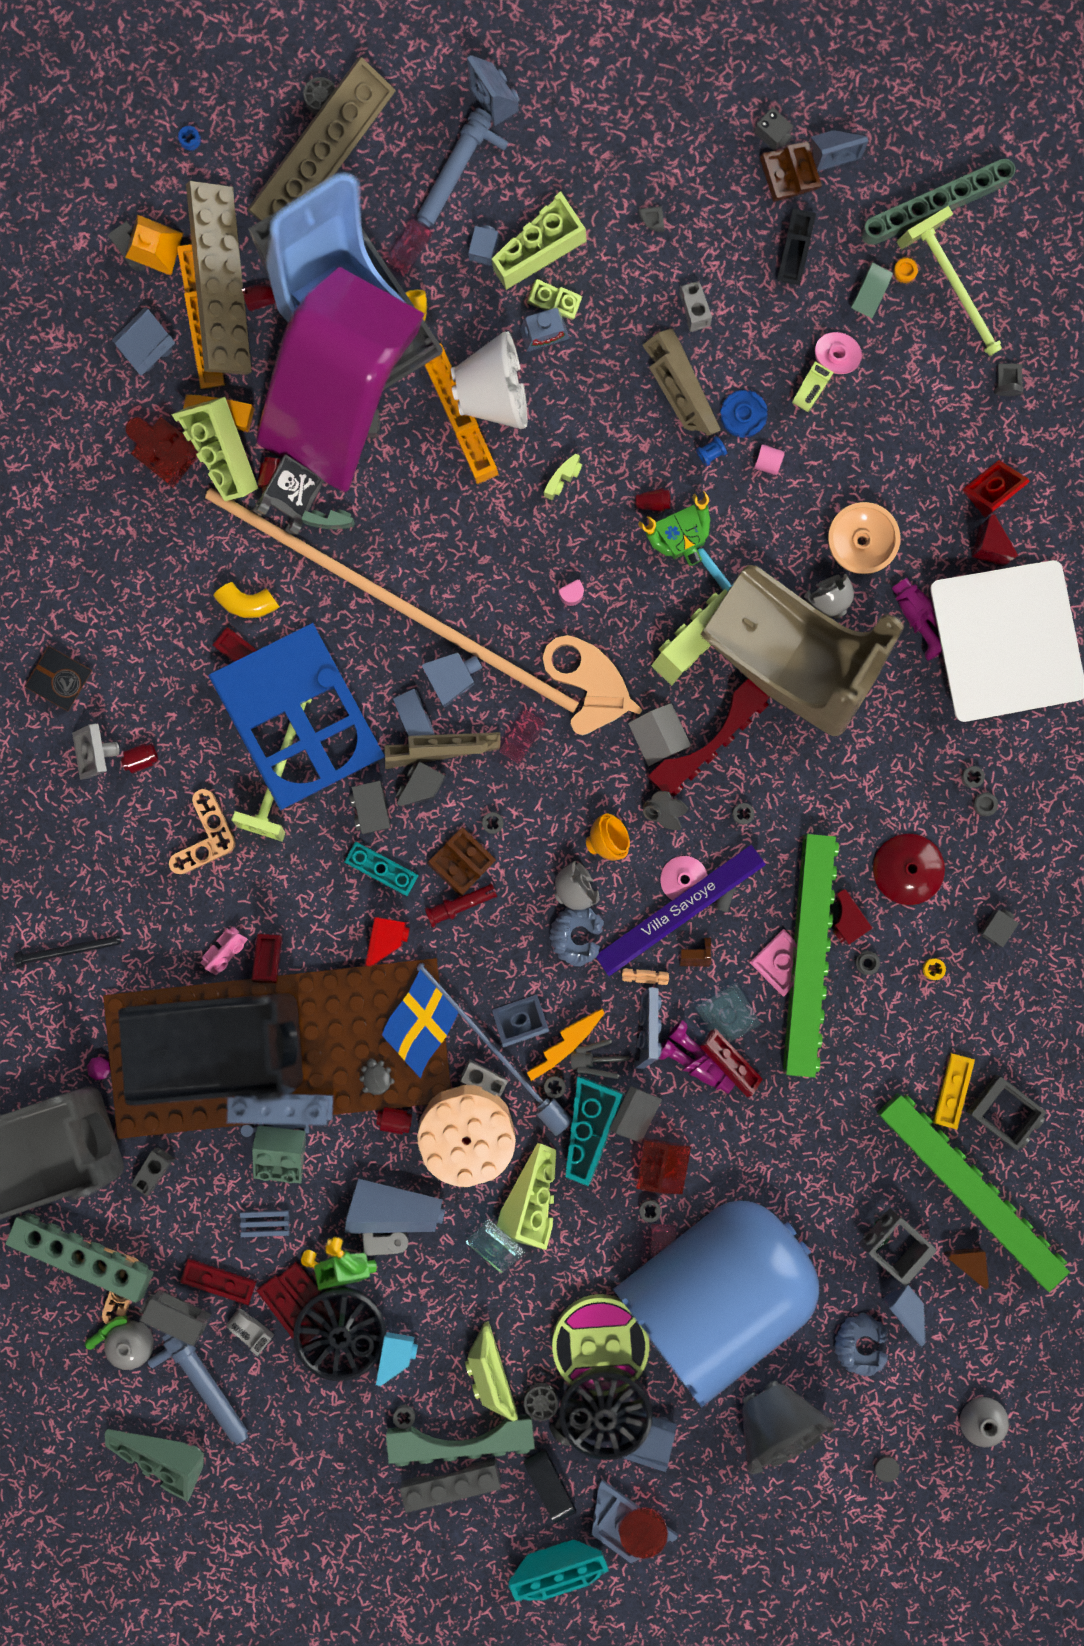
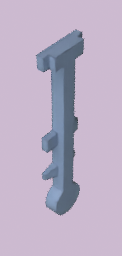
[241,1124,309,1137]

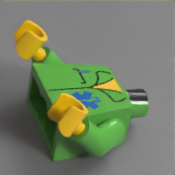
[638,491,710,566]
[301,1237,377,1290]

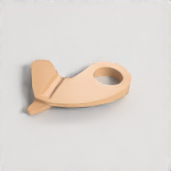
[543,635,642,735]

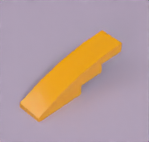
[527,1008,604,1081]

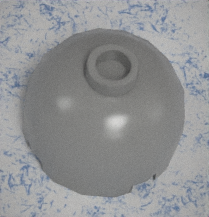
[804,574,854,619]
[554,861,600,910]
[104,1320,154,1370]

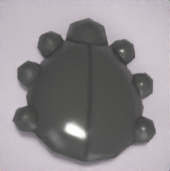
[359,1059,395,1095]

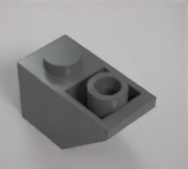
[395,762,446,807]

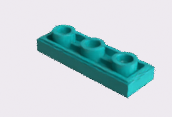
[344,841,419,896]

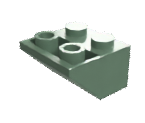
[252,1126,306,1184]

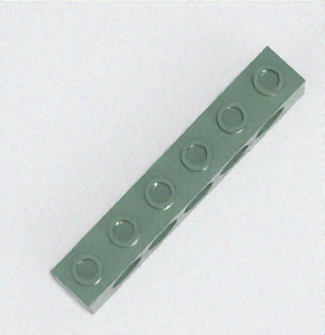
[5,1213,154,1303]

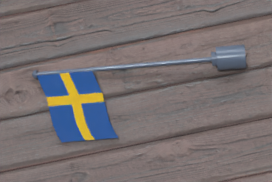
[382,963,573,1136]

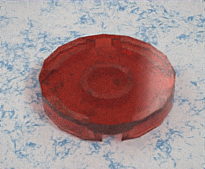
[619,1507,668,1559]

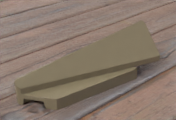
[642,329,720,436]
[384,732,500,769]

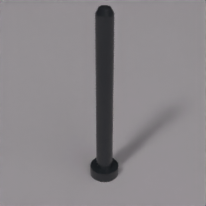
[14,936,122,969]

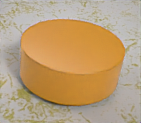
[893,258,918,283]

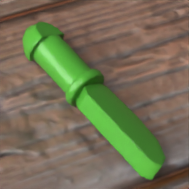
[85,1316,128,1350]

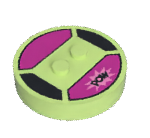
[552,1294,649,1396]

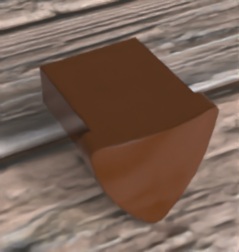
[680,938,712,967]

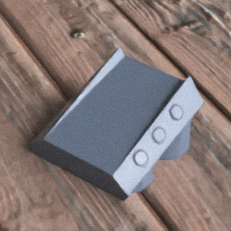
[112,307,175,376]
[620,1410,677,1472]

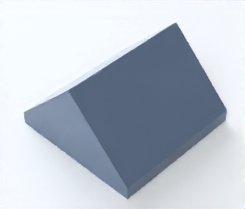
[492,995,549,1047]

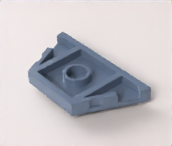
[591,1479,678,1563]

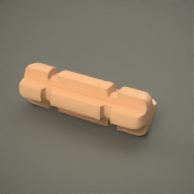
[622,968,669,985]

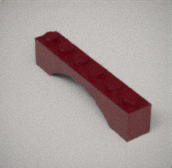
[647,679,770,797]

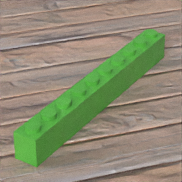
[783,834,839,1077]
[877,1093,1070,1292]

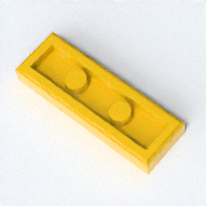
[933,1053,975,1129]

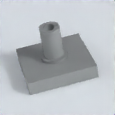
[72,724,119,780]

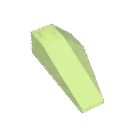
[495,1143,556,1250]

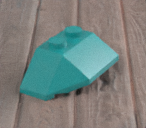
[508,1539,609,1601]

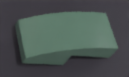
[850,262,893,318]
[302,509,355,529]

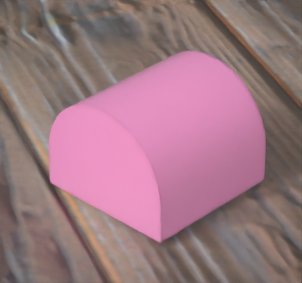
[754,444,785,475]
[558,579,584,606]

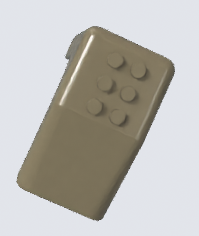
[701,565,903,736]

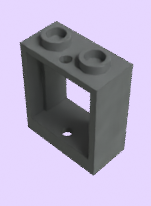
[966,1074,1047,1151]
[859,1208,938,1287]
[140,1290,212,1346]

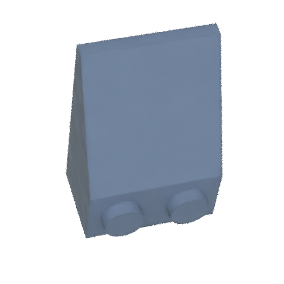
[467,55,520,126]

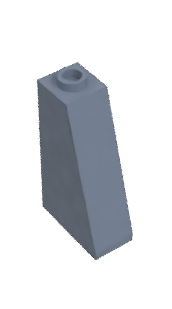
[345,1179,445,1233]

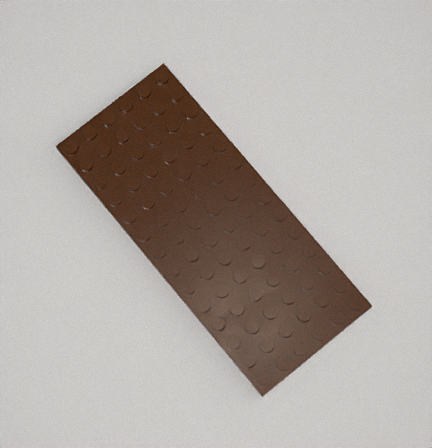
[103,958,451,1139]

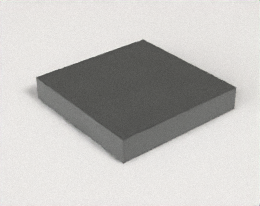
[609,1086,662,1142]

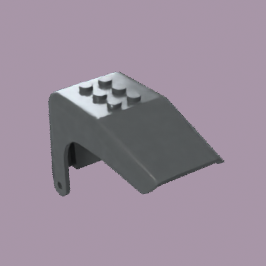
[0,1086,124,1219]

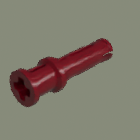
[424,883,497,928]

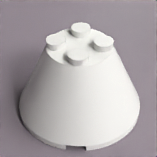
[451,331,528,429]

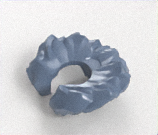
[549,907,604,966]
[834,1312,888,1376]

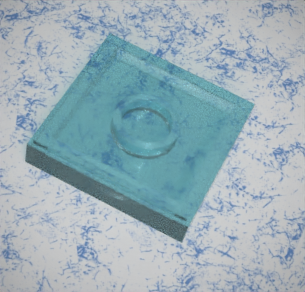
[695,983,761,1043]
[466,1219,525,1273]

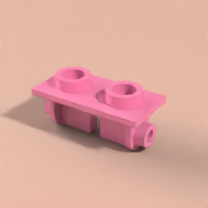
[200,926,248,975]

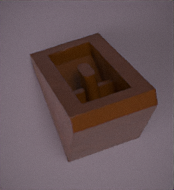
[944,1248,989,1290]

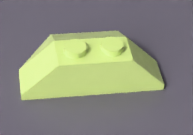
[465,1321,518,1421]

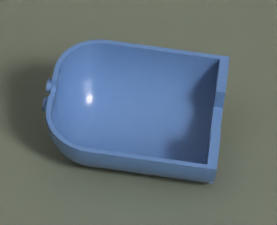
[613,1201,819,1407]

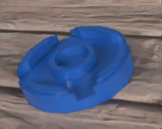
[720,390,767,438]

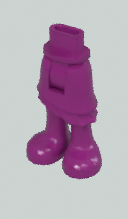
[891,578,942,661]
[658,1020,735,1094]

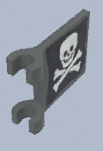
[252,454,324,535]

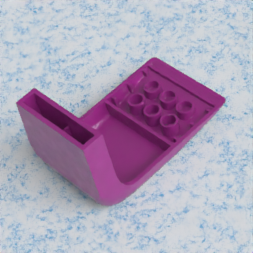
[256,267,425,492]

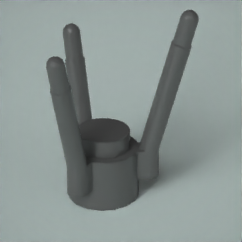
[571,1039,630,1079]

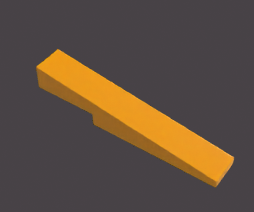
[177,244,225,389]
[425,343,499,484]

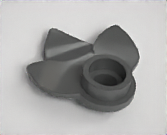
[643,791,688,830]

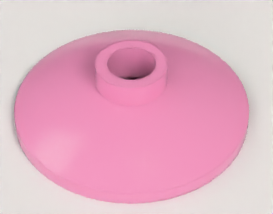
[815,332,862,374]
[660,856,708,900]

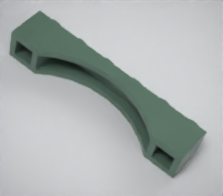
[386,1414,535,1466]

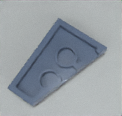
[634,987,661,1069]

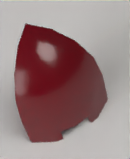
[242,283,275,311]

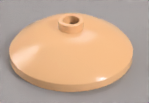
[828,502,900,574]

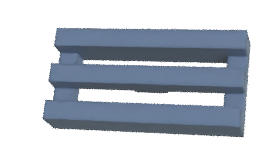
[240,1210,290,1237]

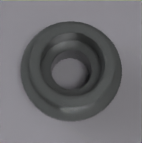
[856,951,880,975]

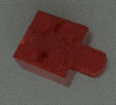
[125,417,198,489]

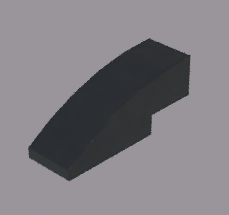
[777,208,816,286]

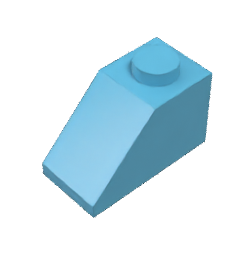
[376,1332,418,1386]

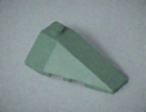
[105,1429,204,1502]

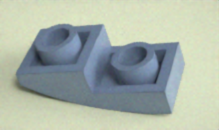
[393,689,435,736]

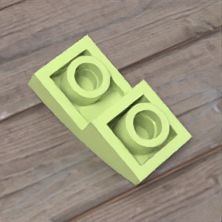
[527,279,582,319]
[544,454,582,500]

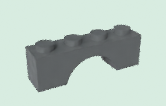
[400,1458,501,1513]

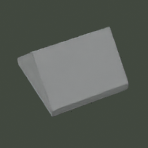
[628,703,691,766]

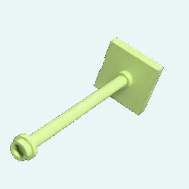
[897,206,1002,356]
[232,699,312,842]

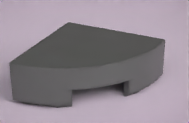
[638,206,665,232]

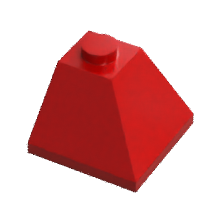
[366,917,410,966]

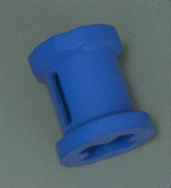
[696,436,727,467]

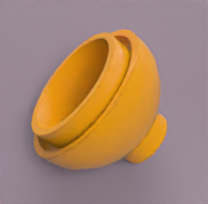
[586,813,630,861]

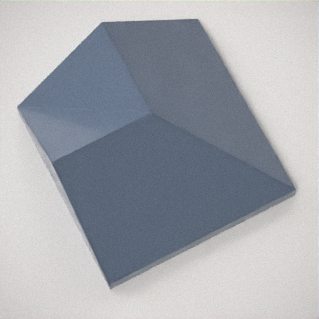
[811,130,868,171]
[882,1285,925,1347]

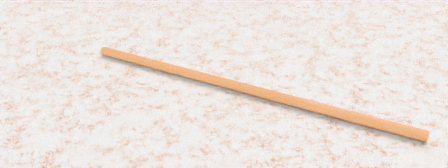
[205,488,579,713]

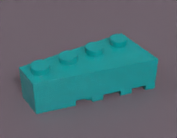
[565,1076,625,1186]

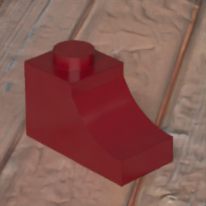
[832,889,872,945]

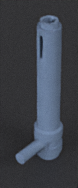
[417,108,509,228]
[148,1334,248,1445]

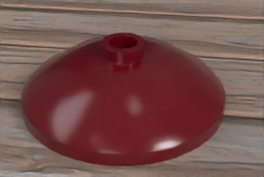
[873,834,945,905]

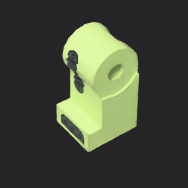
[792,362,834,412]

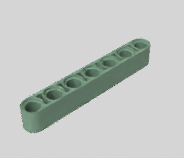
[861,159,1015,245]

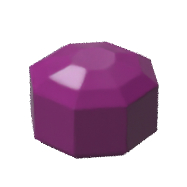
[87,1056,111,1080]

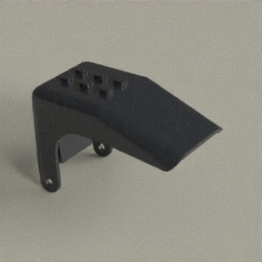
[118,993,303,1106]

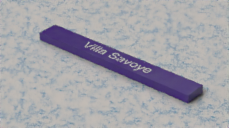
[596,845,766,976]

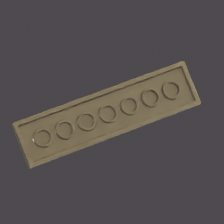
[247,57,396,221]
[186,181,252,375]

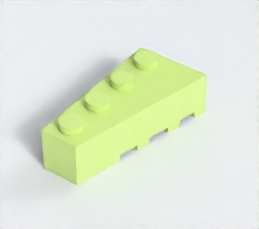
[492,191,586,290]
[172,397,258,501]
[651,589,728,686]

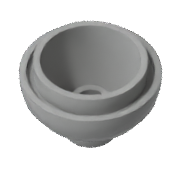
[960,1397,1009,1447]

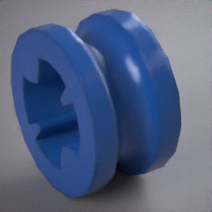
[178,126,201,150]

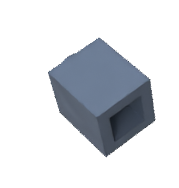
[468,225,499,266]

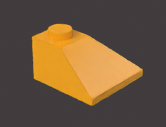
[125,215,183,275]

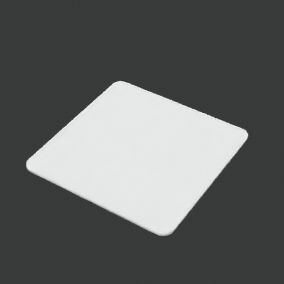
[930,560,1084,722]

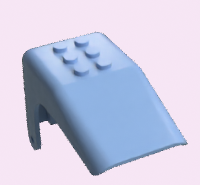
[266,174,406,323]

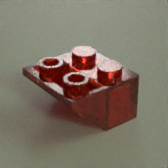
[635,1137,691,1194]

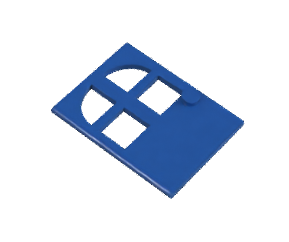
[208,623,385,811]

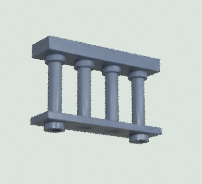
[227,1094,333,1125]

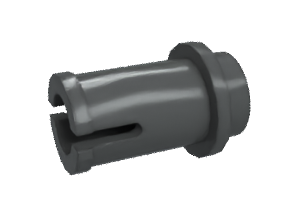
[714,887,737,912]

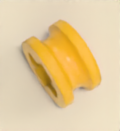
[922,958,946,980]

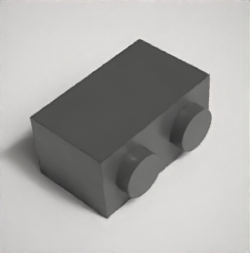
[349,781,392,835]

